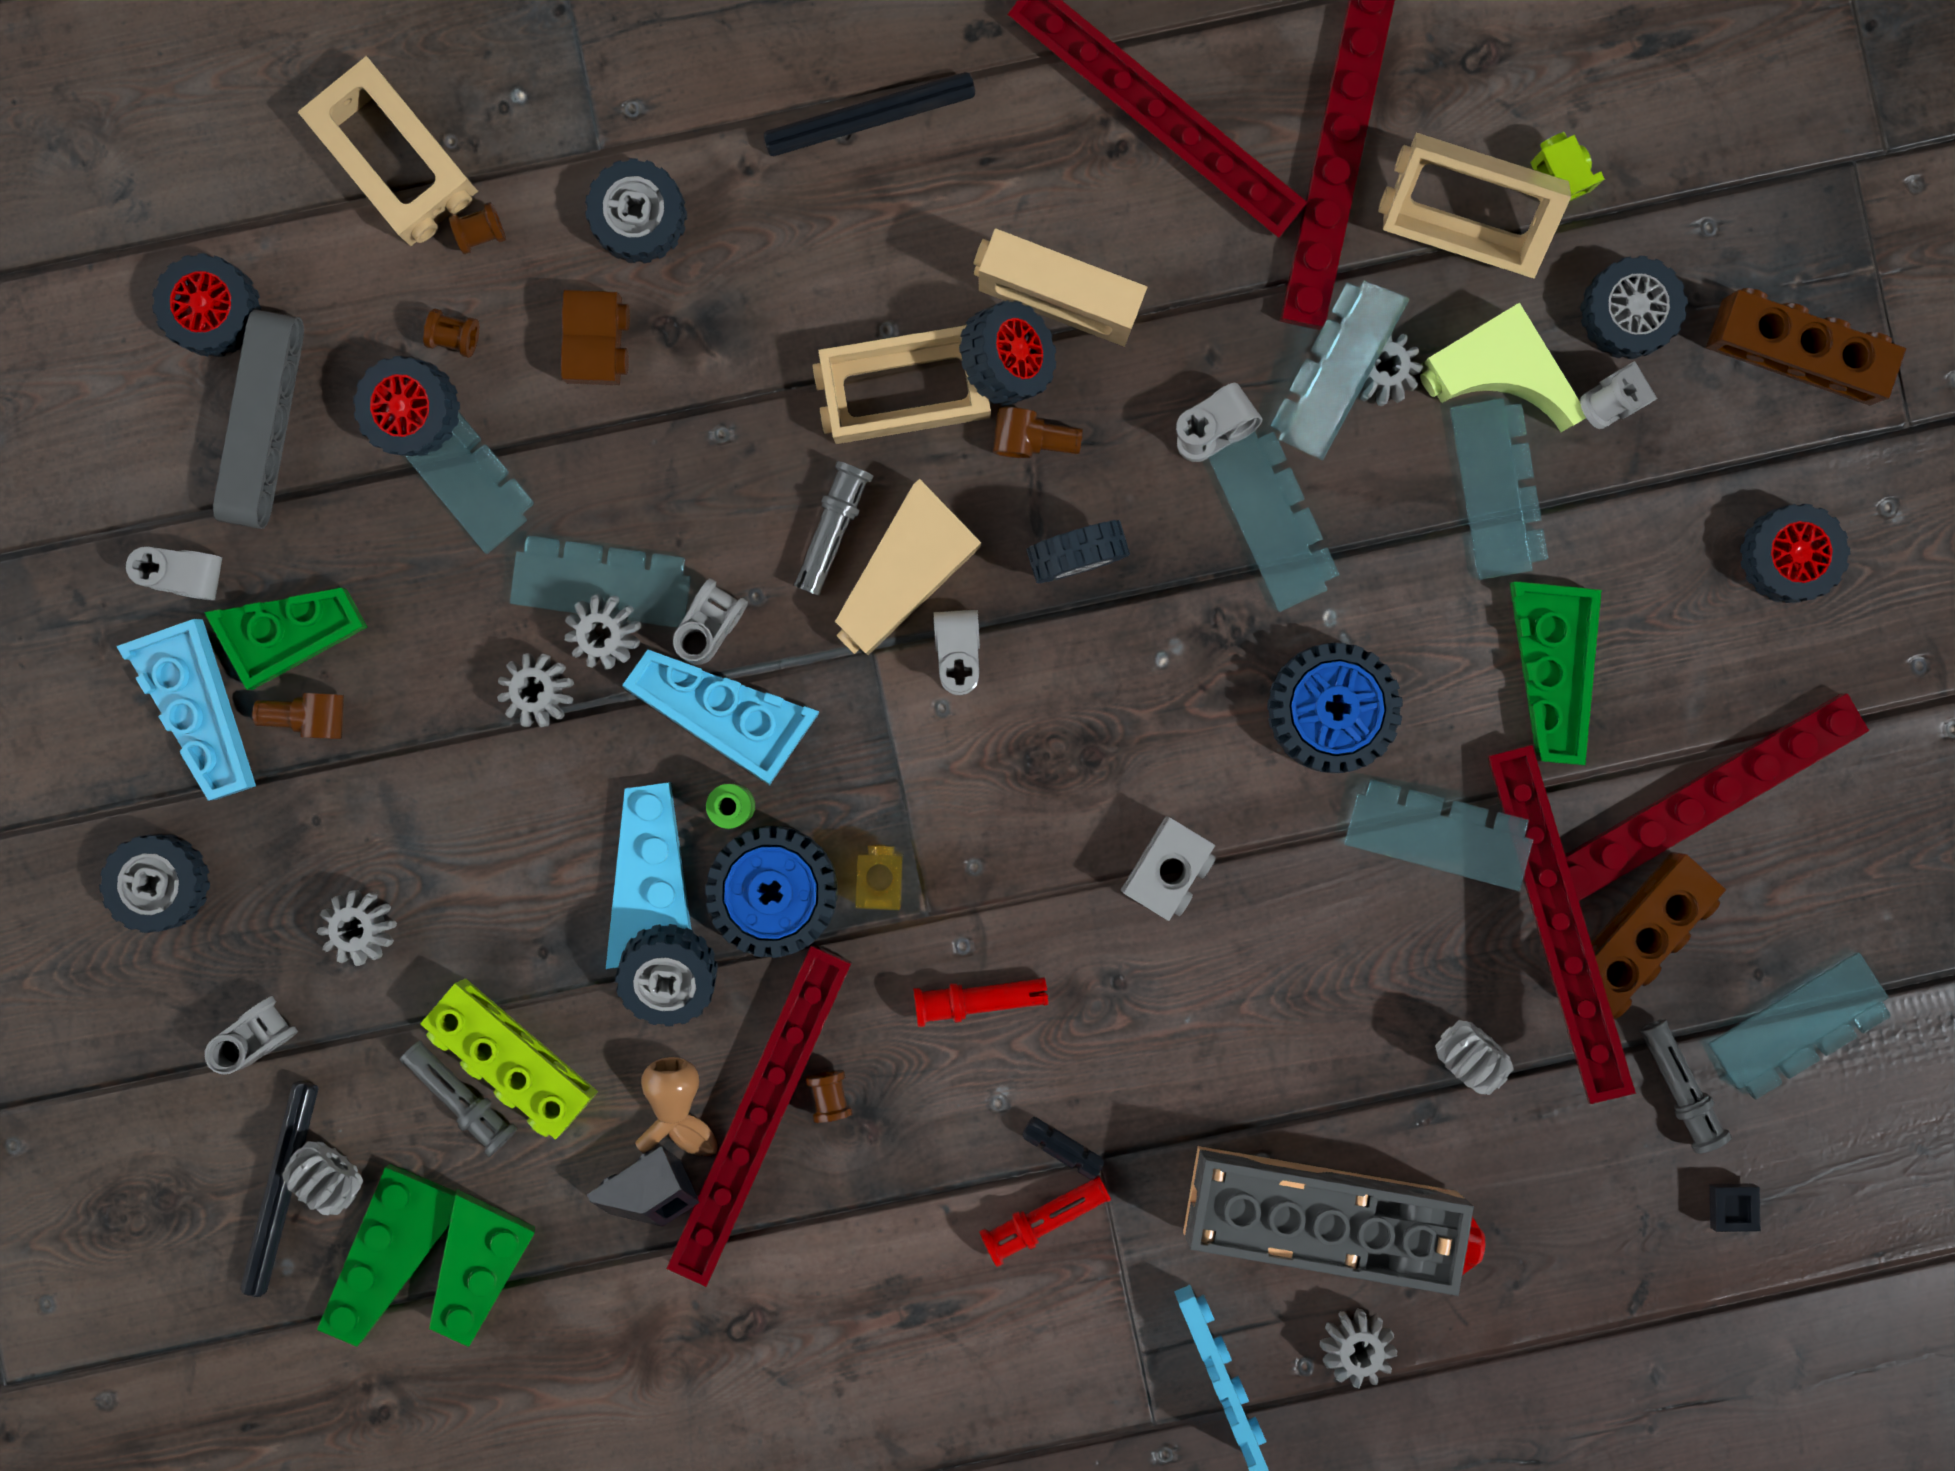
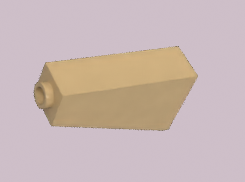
[835,479,981,655]

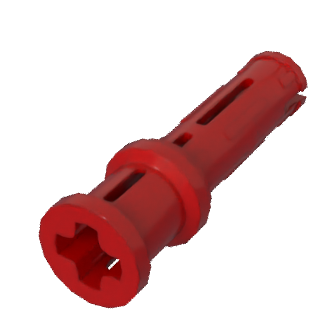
[913,977,1049,1028]
[979,1175,1111,1268]

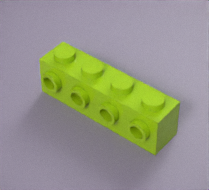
[420,978,598,1140]

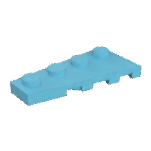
[116,619,256,801]
[622,650,819,786]
[606,782,692,969]
[1174,1285,1269,1471]

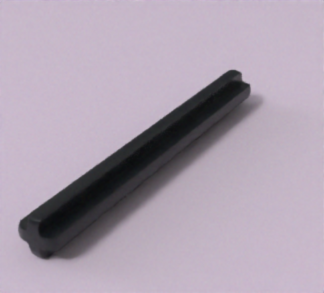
[764,72,975,156]
[240,1081,319,1297]

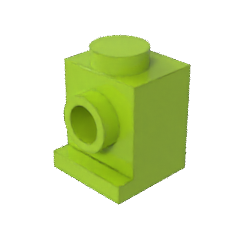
[1530,132,1605,201]

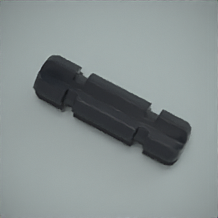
[1022,1117,1104,1180]

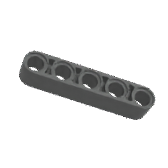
[213,309,304,529]

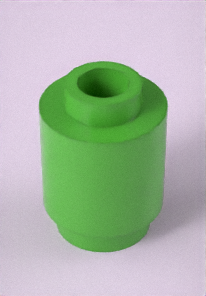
[706,783,755,829]

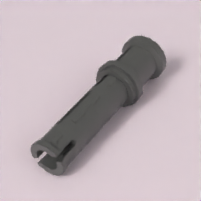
[793,461,874,596]
[1639,1019,1732,1154]
[400,1040,518,1157]

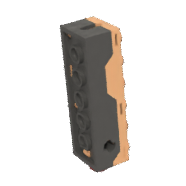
[1183,1146,1485,1296]

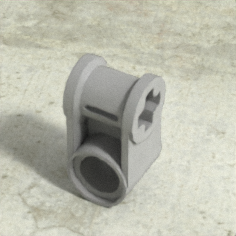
[1580,361,1658,429]
[1176,383,1263,462]
[126,547,222,601]
[673,578,748,665]
[934,610,980,696]
[205,996,298,1074]

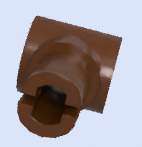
[993,407,1083,458]
[252,693,344,739]

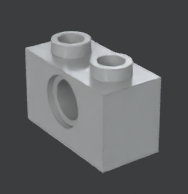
[1120,816,1216,921]

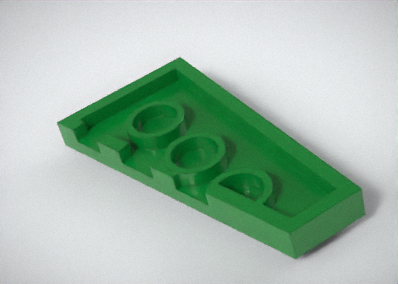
[1509,582,1602,765]
[317,1164,456,1347]

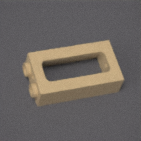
[298,56,478,246]
[1378,132,1571,278]
[974,228,1147,347]
[813,325,991,444]

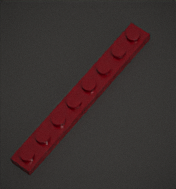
[1007,0,1308,238]
[1280,0,1395,331]
[1565,693,1869,901]
[1488,745,1636,1104]
[666,944,852,1287]

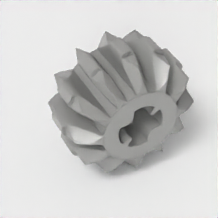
[1345,329,1423,406]
[564,593,641,669]
[497,653,574,727]
[317,890,397,966]
[1435,1020,1514,1095]
[282,1141,363,1215]
[1320,1308,1397,1389]

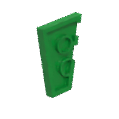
[204,588,368,690]
[429,1189,535,1347]

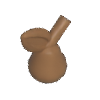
[635,1057,718,1156]

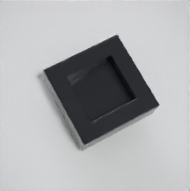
[1709,1183,1761,1232]

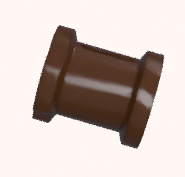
[449,202,506,255]
[423,309,480,358]
[806,1070,852,1123]

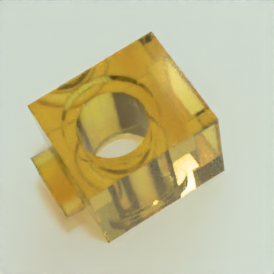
[856,845,904,910]

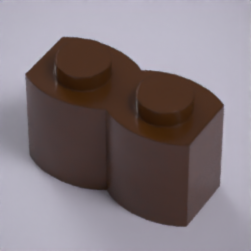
[561,290,630,385]

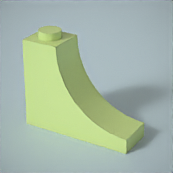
[1420,303,1586,432]

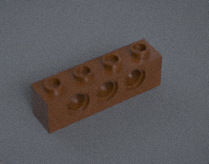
[1706,288,1907,406]
[1591,852,1726,1019]

